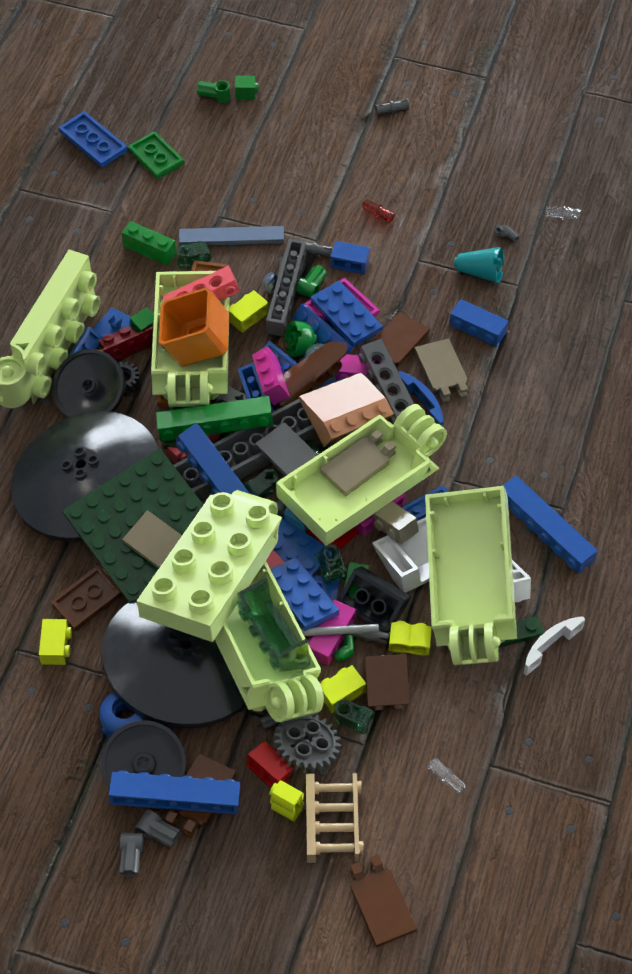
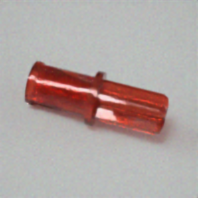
[362,200,395,223]

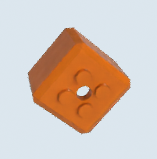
[159,288,229,367]

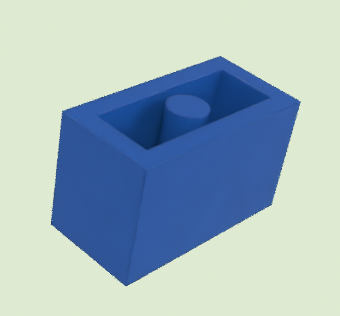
[330,241,370,275]

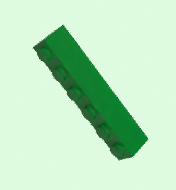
[156,396,273,442]

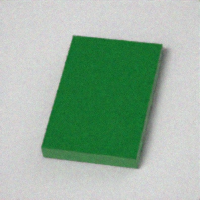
[127,131,185,180]

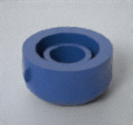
[99,692,149,738]

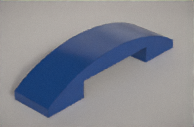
[398,371,443,427]

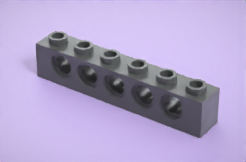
[266,239,306,337]
[358,339,414,424]

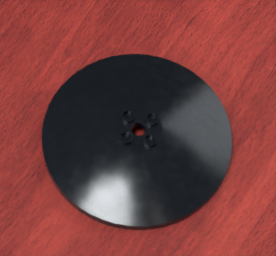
[11,411,158,542]
[102,599,247,728]

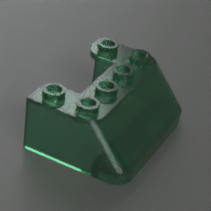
[236,578,310,672]

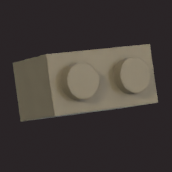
[373,501,419,544]

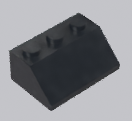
[337,566,412,633]

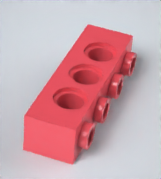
[163,265,240,301]

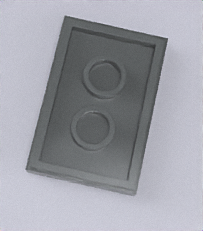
[255,422,317,476]

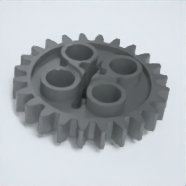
[273,714,341,774]

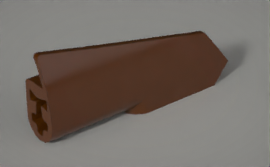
[279,342,347,407]

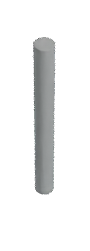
[300,624,379,636]

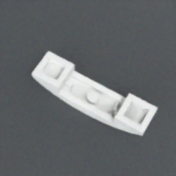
[523,617,585,676]

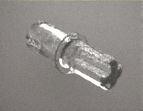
[545,206,580,220]
[427,758,466,793]

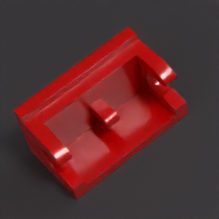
[246,741,294,788]

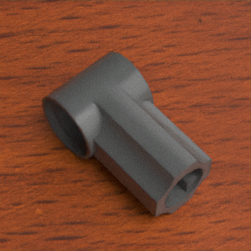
[134,810,181,848]
[120,832,144,877]

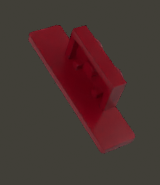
[98,326,153,361]

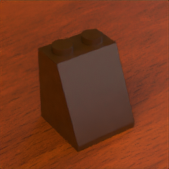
[363,654,410,711]

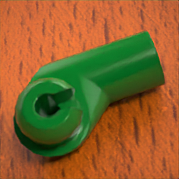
[334,635,354,661]

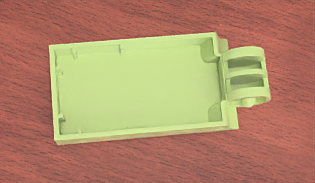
[0,250,100,408]
[151,271,229,407]
[276,404,447,546]
[425,486,517,666]
[137,490,282,642]
[215,561,324,722]

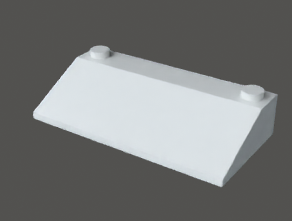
[372,517,429,593]

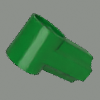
[197,81,231,103]
[296,265,327,298]

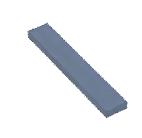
[179,226,284,246]

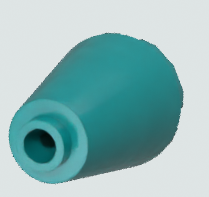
[454,247,504,283]

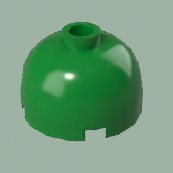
[284,321,317,357]

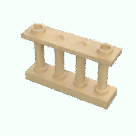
[306,773,363,863]

